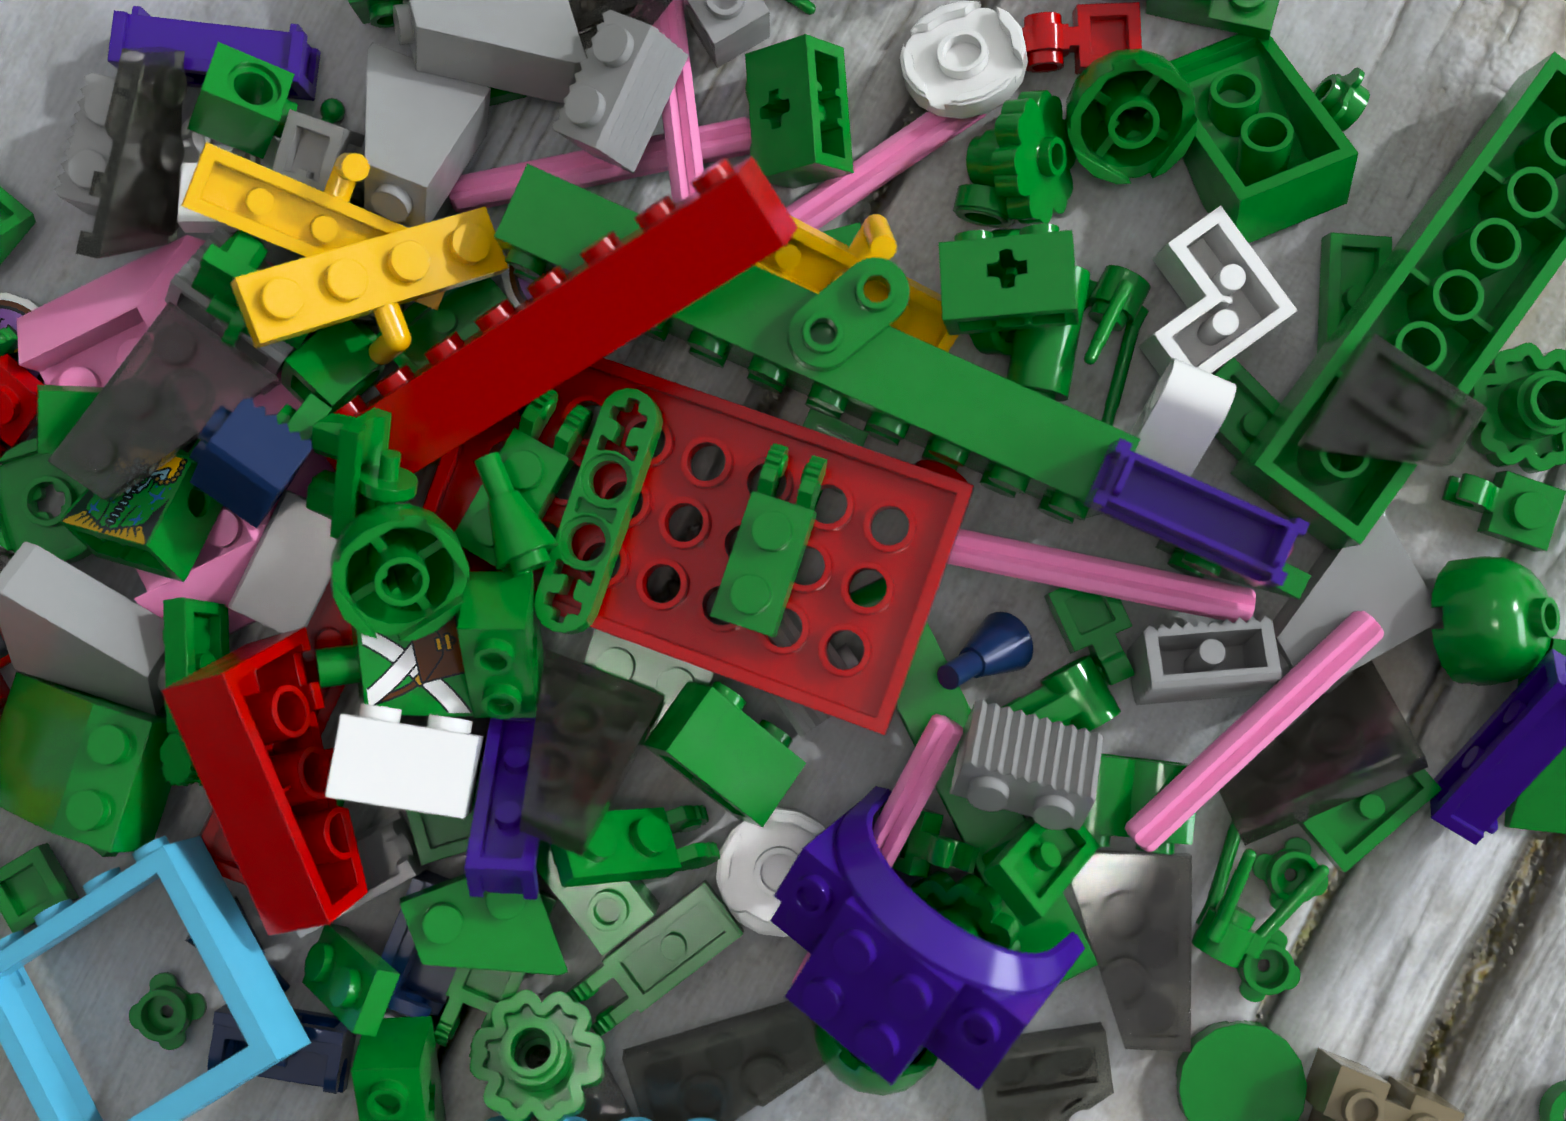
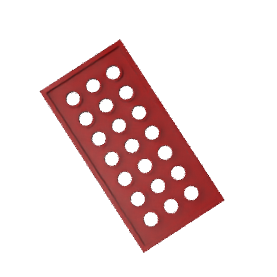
[423,358,975,735]

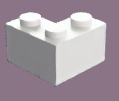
[1139,205,1298,377]
[325,703,485,819]

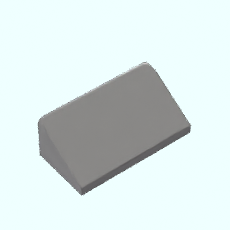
[228,489,338,633]

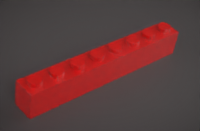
[324,156,798,474]

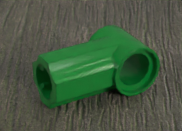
[1000,654,1121,731]

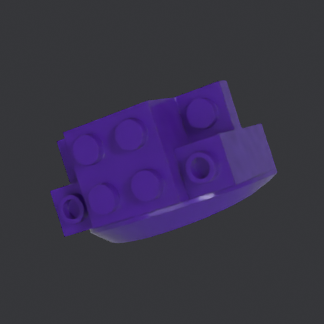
[770,786,1085,1091]

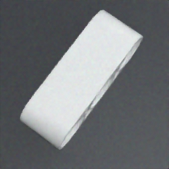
[1129,358,1236,477]

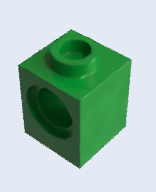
[187,42,298,159]
[280,320,385,414]

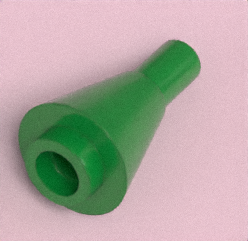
[474,452,559,577]

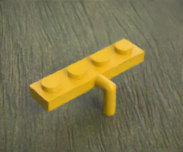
[181,142,445,310]
[230,206,509,365]
[755,214,959,352]

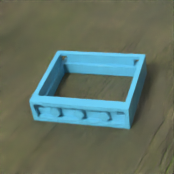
[0,835,311,1121]

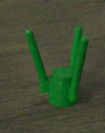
[1084,265,1151,426]
[1191,802,1329,968]

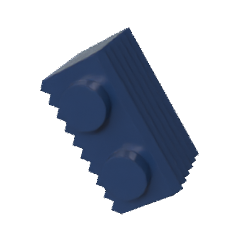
[189,398,312,528]

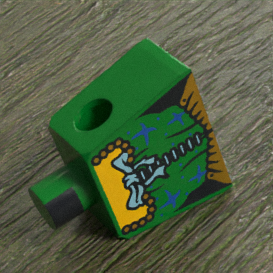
[59,427,223,582]

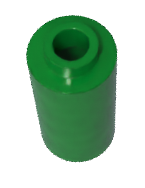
[1006,265,1091,402]

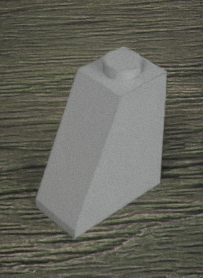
[393,0,587,104]
[364,42,491,228]
[1273,513,1443,682]
[0,541,166,715]

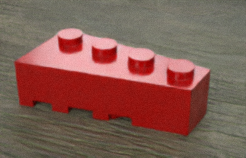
[161,627,368,936]

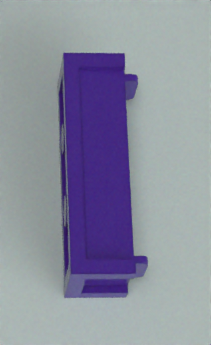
[107,6,321,101]
[1083,438,1310,588]
[1430,649,1566,845]
[464,704,560,900]

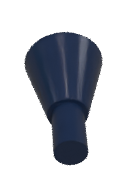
[937,612,1033,690]

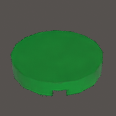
[1176,1020,1307,1121]

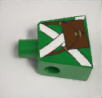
[315,610,473,717]

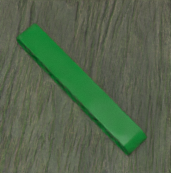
[850,577,1098,984]

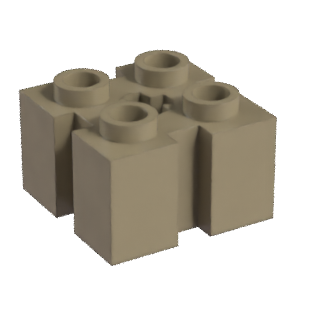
[1305,1047,1465,1121]

